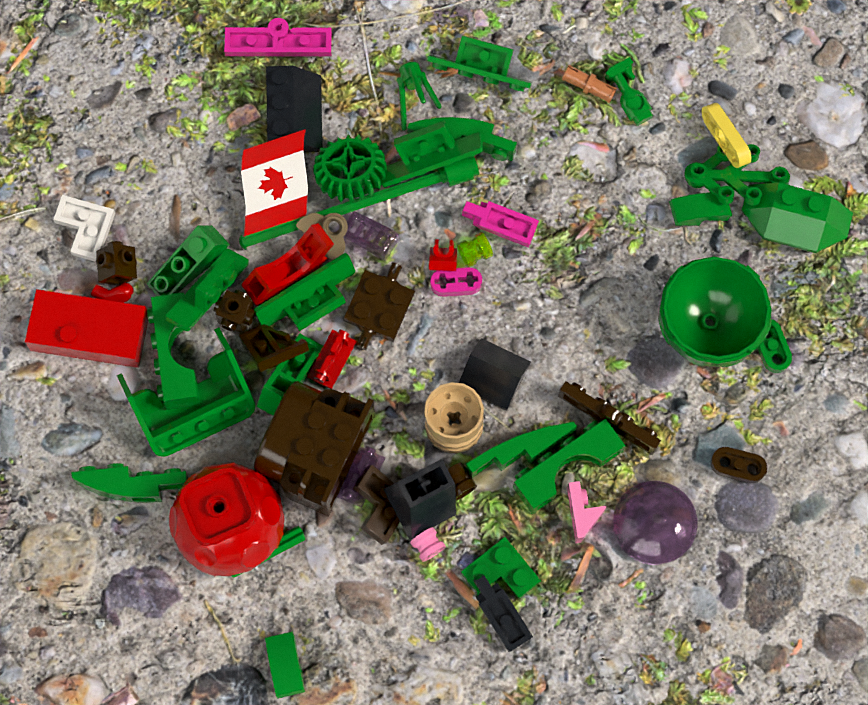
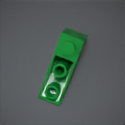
[147,225,230,296]

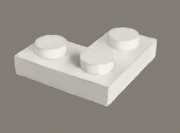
[53,195,115,262]

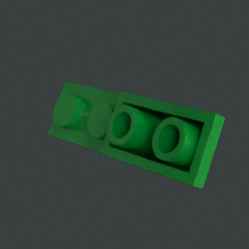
[407,117,517,161]
[71,463,188,503]

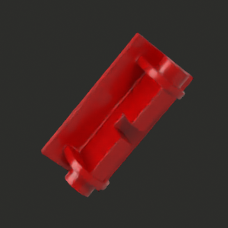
[307,329,357,389]

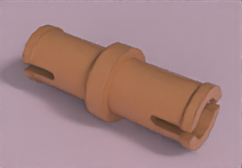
[562,64,617,104]

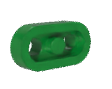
[757,319,792,373]

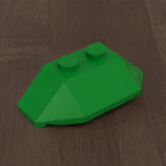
[741,182,853,253]

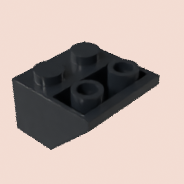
[383,459,456,540]

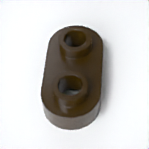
[710,447,767,483]

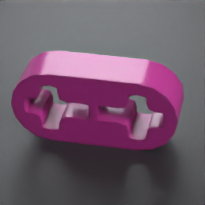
[430,267,482,297]

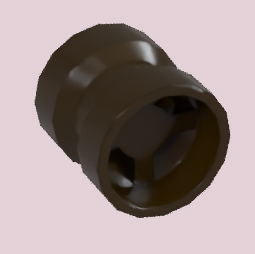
[448,462,477,501]

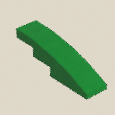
[466,422,577,478]

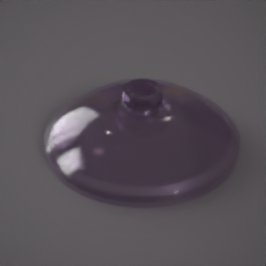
[613,481,698,565]

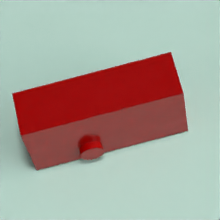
[25,289,149,368]

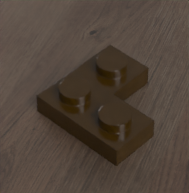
[353,464,400,545]

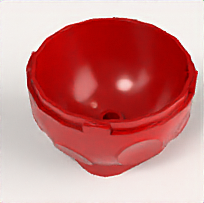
[169,462,285,577]

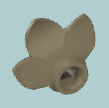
[296,213,348,261]

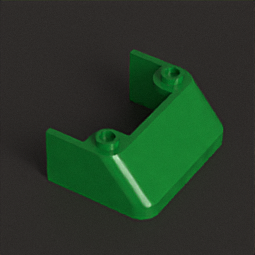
[117,327,255,457]

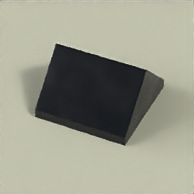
[459,338,531,411]

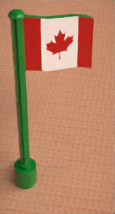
[239,129,479,250]

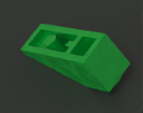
[256,333,323,415]

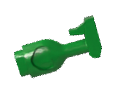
[605,57,653,126]

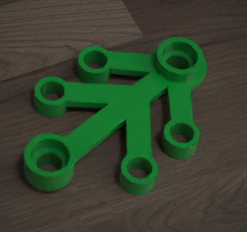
[684,144,790,206]

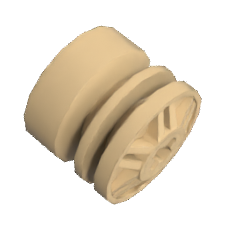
[424,382,484,453]

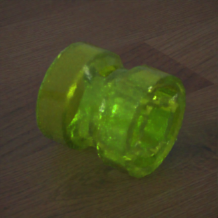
[457,232,493,267]

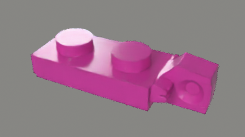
[462,201,539,248]

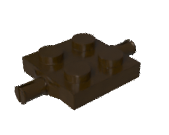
[343,262,415,350]

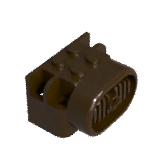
[254,381,375,517]

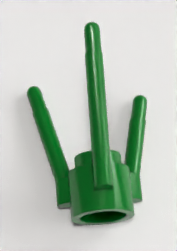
[397,62,442,131]

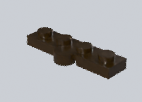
[558,381,661,455]

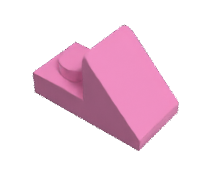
[567,481,607,543]

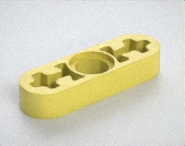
[702,102,751,168]

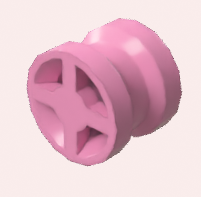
[410,527,446,562]

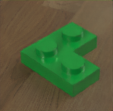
[461,537,541,600]

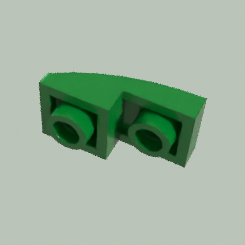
[669,192,732,226]
[265,631,305,699]

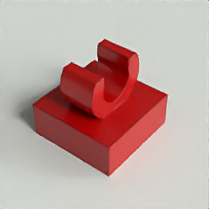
[429,239,457,271]

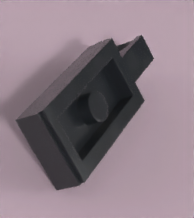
[473,574,533,652]

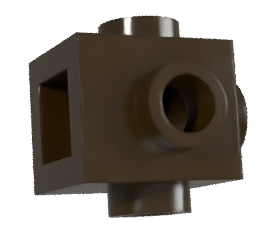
[96,241,137,286]
[213,290,255,333]

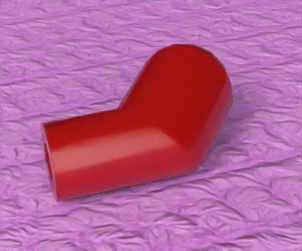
[91,283,134,303]

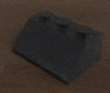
[266,66,323,153]

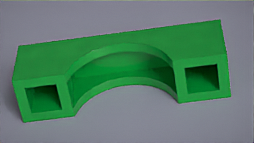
[147,292,200,410]
[513,419,625,515]

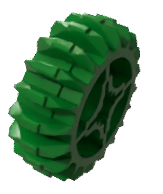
[313,134,387,203]

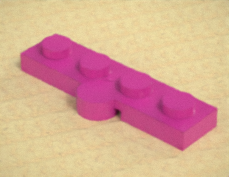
[224,18,332,56]

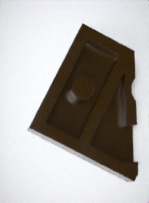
[239,324,309,372]

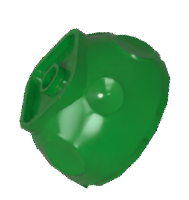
[658,256,772,367]

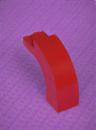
[241,223,334,306]

